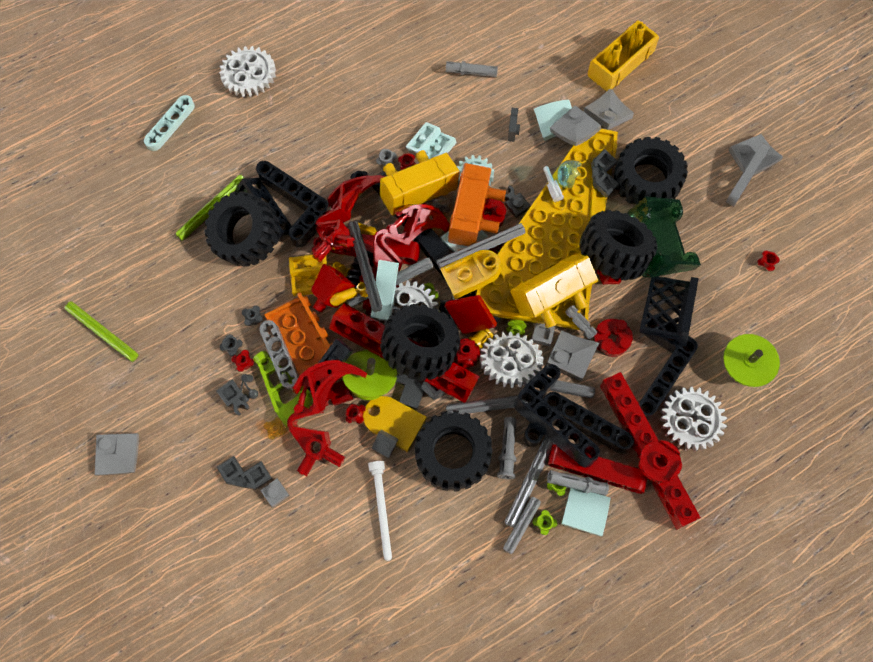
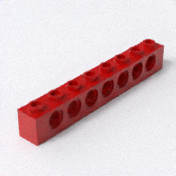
[329,303,480,403]
[600,372,701,530]

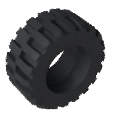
[614,137,688,209]
[204,191,280,267]
[579,210,657,281]
[380,304,460,381]
[414,410,492,492]

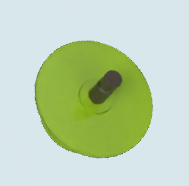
[723,334,780,387]
[342,350,397,400]

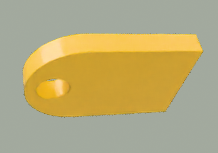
[440,250,502,299]
[363,396,427,452]

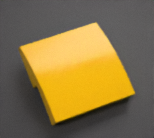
[289,255,328,297]

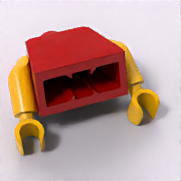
[311,262,368,313]

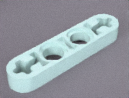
[144,95,195,151]

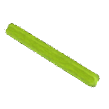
[175,175,245,240]
[65,301,139,362]

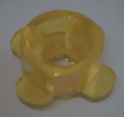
[263,417,287,440]

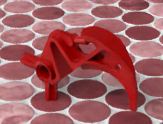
[312,175,386,262]
[359,204,450,288]
[287,360,368,477]

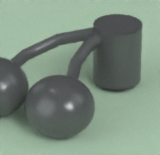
[240,374,258,402]

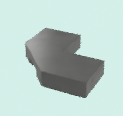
[591,149,619,198]
[396,373,424,410]
[217,456,273,490]

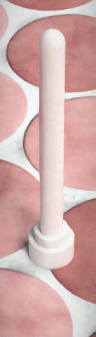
[368,461,392,561]

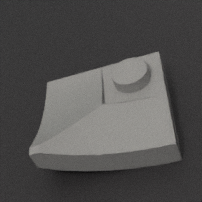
[584,89,634,130]
[550,106,601,146]
[728,134,783,176]
[546,330,599,381]
[95,433,139,476]

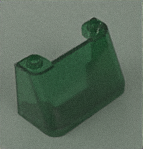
[627,197,701,278]

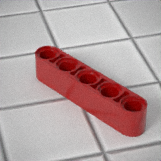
[330,232,421,265]
[547,444,648,494]

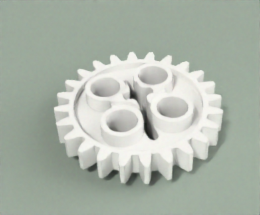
[219,46,276,97]
[378,280,440,342]
[480,332,544,388]
[660,387,727,452]

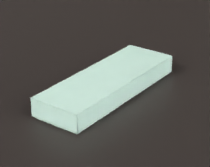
[371,260,399,320]

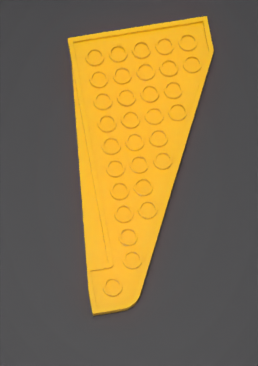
[475,129,618,330]

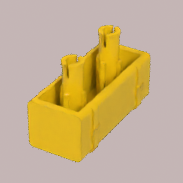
[587,20,659,91]
[380,150,460,216]
[510,255,598,328]

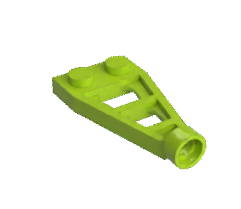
[253,350,313,428]

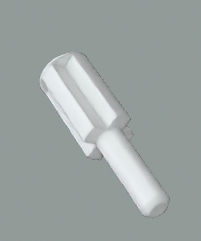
[543,166,564,202]

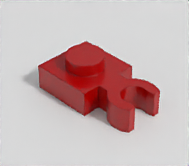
[326,381,353,406]

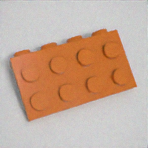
[264,292,332,376]

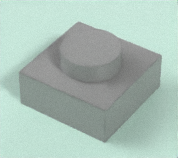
[532,323,555,346]
[260,478,290,508]

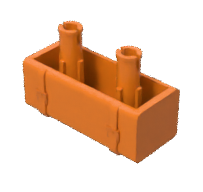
[448,163,506,246]

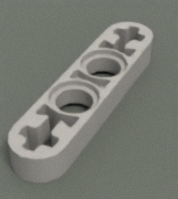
[726,143,771,207]
[260,320,299,390]

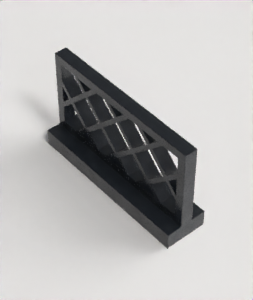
[639,275,699,346]

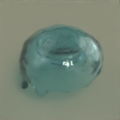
[557,160,582,189]

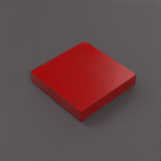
[445,295,497,334]

